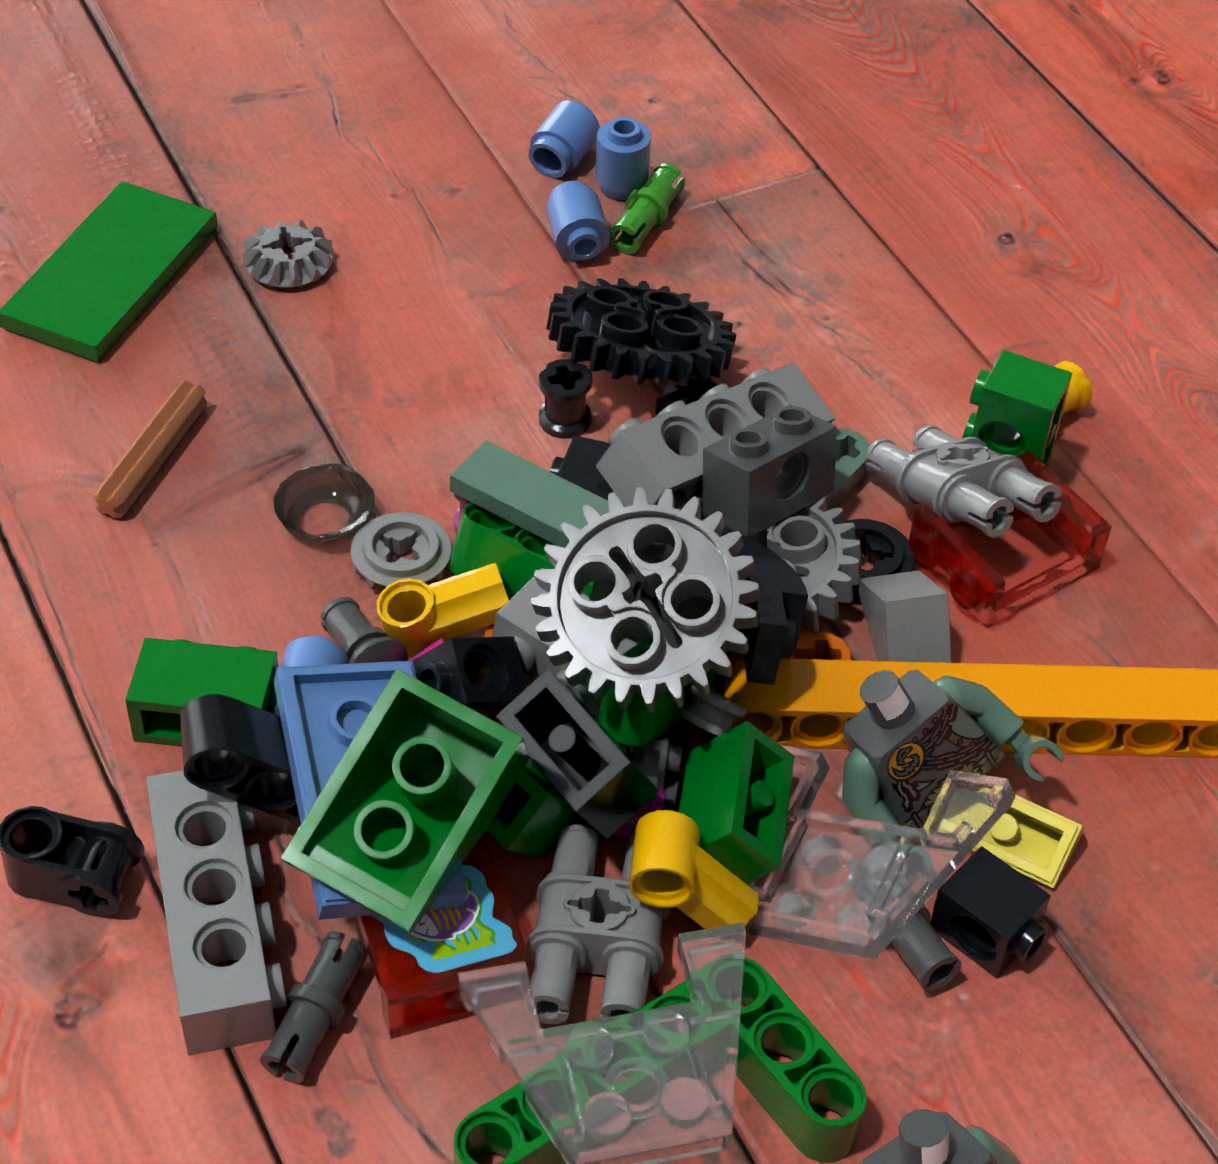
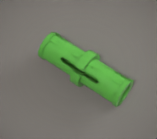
[609,163,686,254]

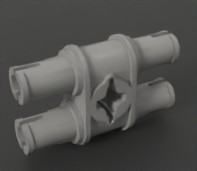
[865,425,1062,538]
[526,825,671,1028]

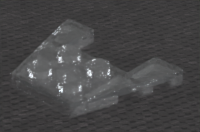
[745,745,1016,960]
[458,922,746,1164]

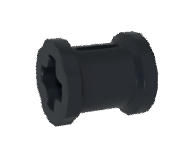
[539,359,593,439]

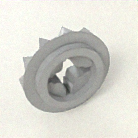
[243,220,333,288]
[351,512,452,589]

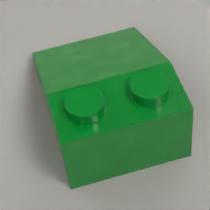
[281,669,529,933]

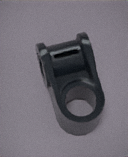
[0,806,145,917]

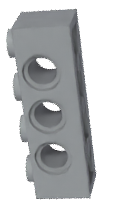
[596,363,836,509]
[146,770,287,1055]

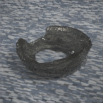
[273,463,375,546]

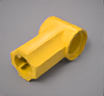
[376,563,509,660]
[629,810,759,943]

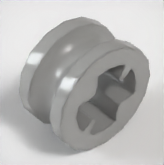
[678,684,747,736]

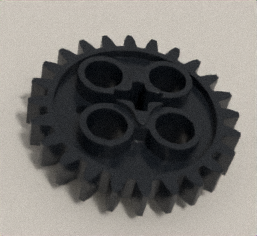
[546,278,737,387]

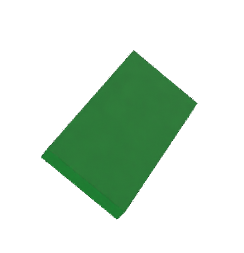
[0,181,218,362]

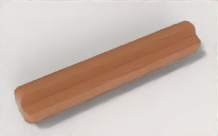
[94,380,207,519]

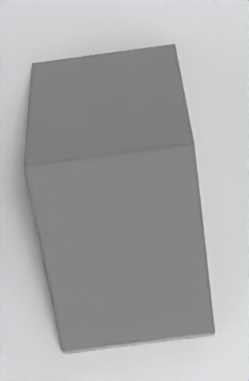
[856,571,951,663]

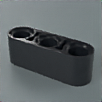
[180,694,301,825]

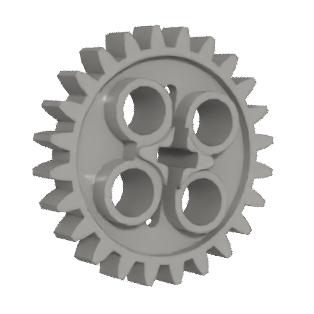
[531,487,760,713]
[700,497,861,633]

